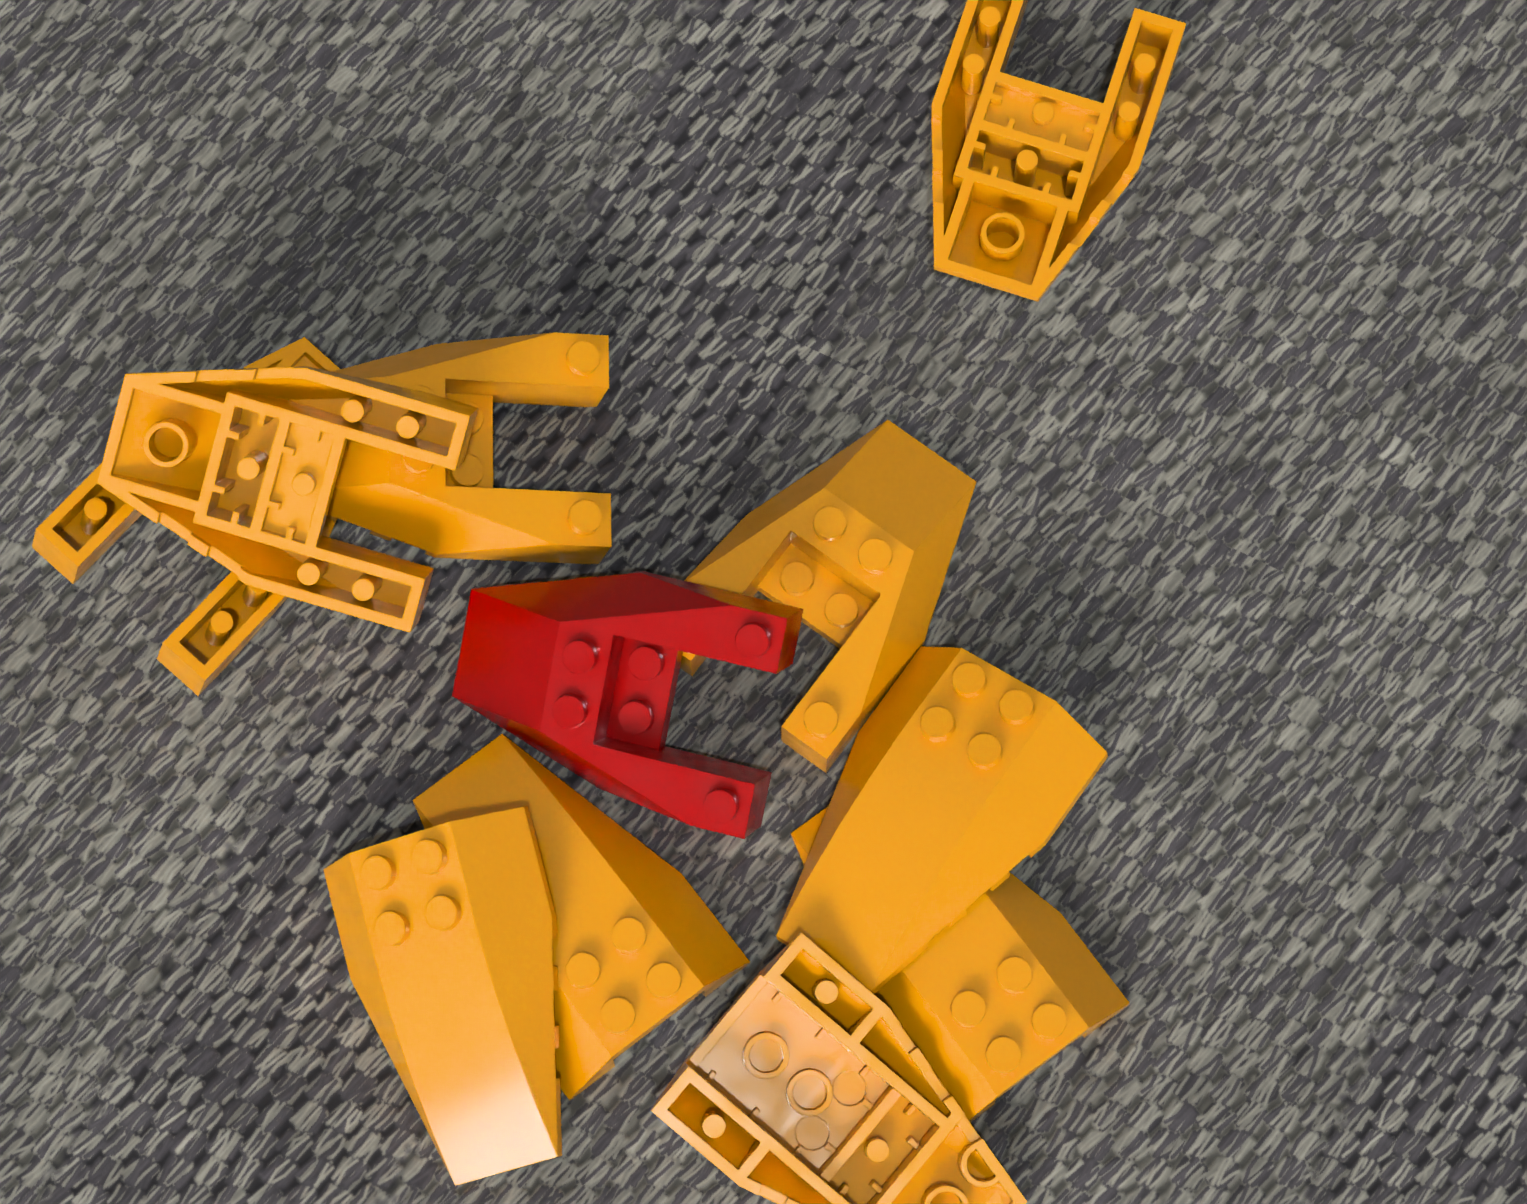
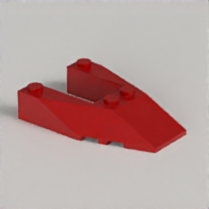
[452,571,804,839]

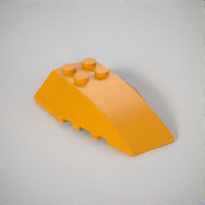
[776,646,1108,994]
[413,734,750,1101]
[323,806,562,1186]
[791,807,1130,1123]
[651,932,1027,1204]

